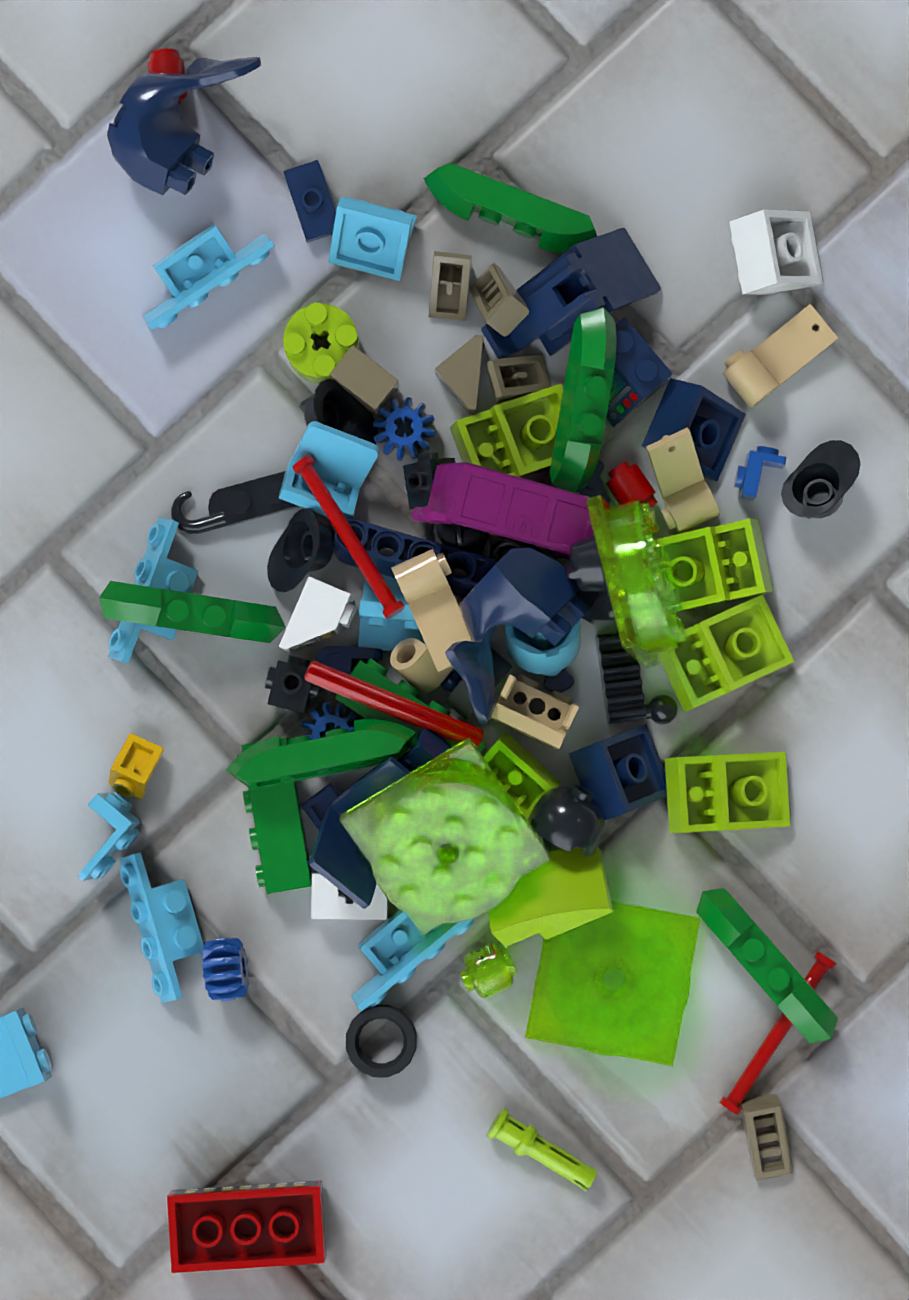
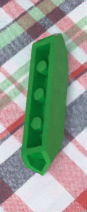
[423,163,597,253]
[550,307,617,494]
[99,581,286,643]
[226,719,416,790]
[696,888,838,1043]

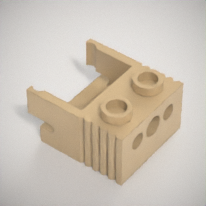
[491,674,579,750]

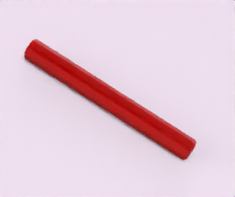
[305,661,484,750]

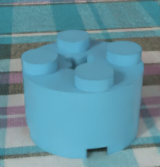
[505,613,581,677]

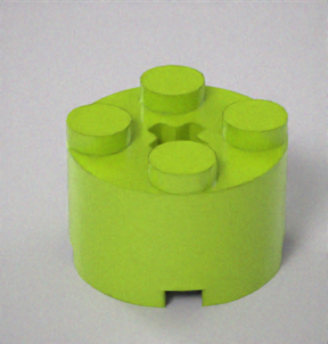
[283,302,360,384]

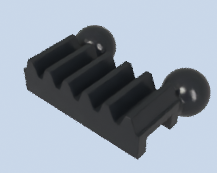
[595,621,678,725]

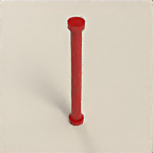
[292,455,405,619]
[719,951,837,1115]

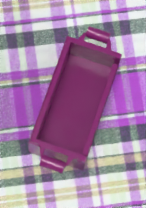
[411,462,602,561]

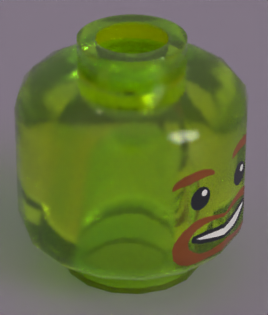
[459,943,518,999]

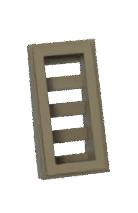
[469,263,529,336]
[740,1094,793,1181]

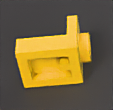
[108,733,164,799]

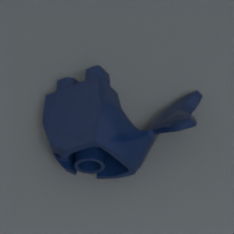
[107,57,261,195]
[445,548,591,724]

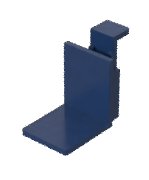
[481,228,661,359]
[309,728,454,909]

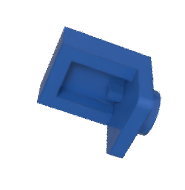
[734,446,787,501]

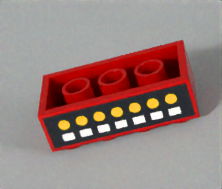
[167,1180,327,1273]

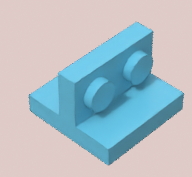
[328,197,417,281]
[358,575,425,652]

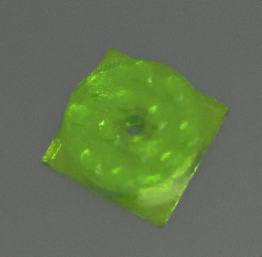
[586,495,687,668]
[339,738,551,935]
[525,900,701,1067]

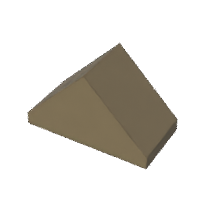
[428,251,472,321]
[435,335,483,415]
[329,345,399,416]
[487,354,551,405]

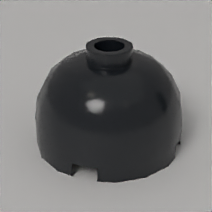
[527,785,605,856]

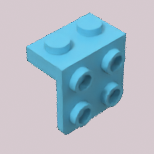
[279,421,379,519]
[78,792,142,881]
[0,1007,52,1099]

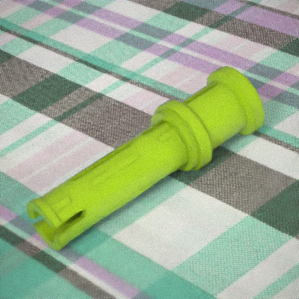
[486,1107,598,1191]

